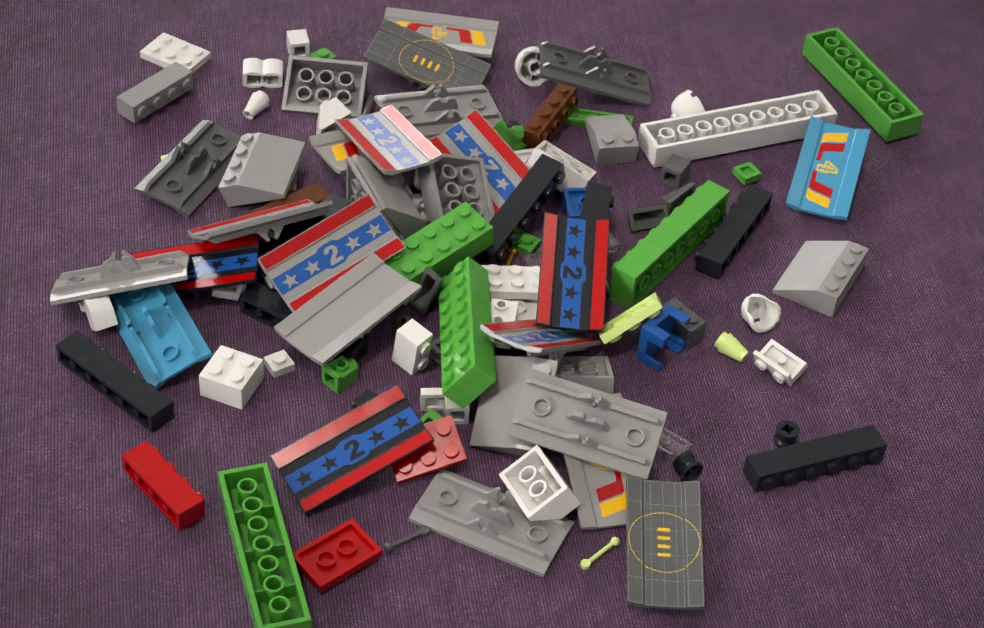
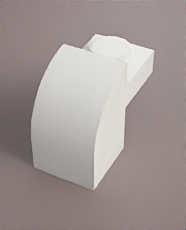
[79,295,118,331]
[420,388,470,424]

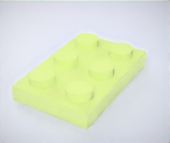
[599,292,663,344]

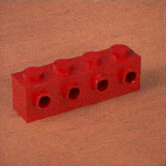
[121,441,206,531]

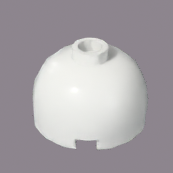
[515,46,548,86]
[670,90,706,118]

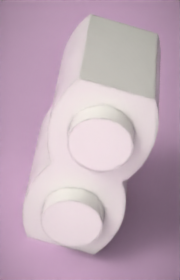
[243,58,283,88]

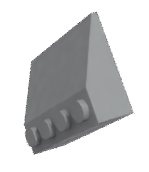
[281,55,369,118]
[218,132,307,207]
[417,153,495,225]
[352,154,430,239]
[346,157,404,241]
[772,241,869,317]
[517,355,614,394]
[470,356,558,456]

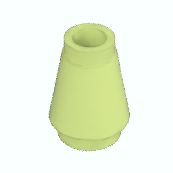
[714,332,749,363]

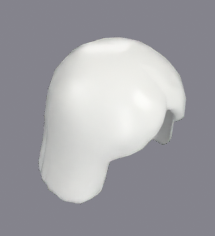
[741,293,781,333]

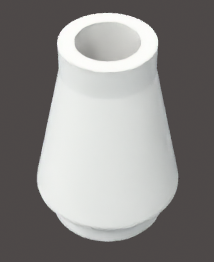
[243,91,270,120]

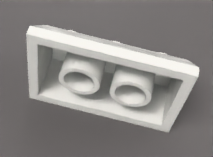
[526,140,597,192]
[499,445,581,521]

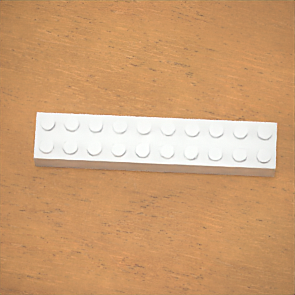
[638,90,838,167]

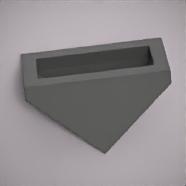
[661,182,695,215]
[626,204,669,232]
[408,267,443,316]

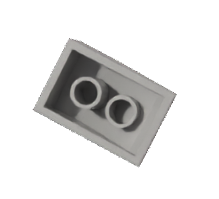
[584,114,639,165]

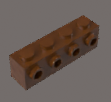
[522,83,579,149]

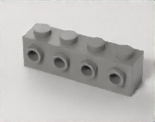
[116,62,194,123]

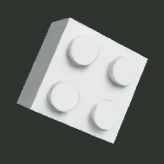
[199,345,264,409]

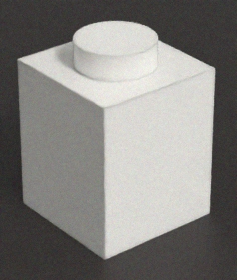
[286,29,310,57]

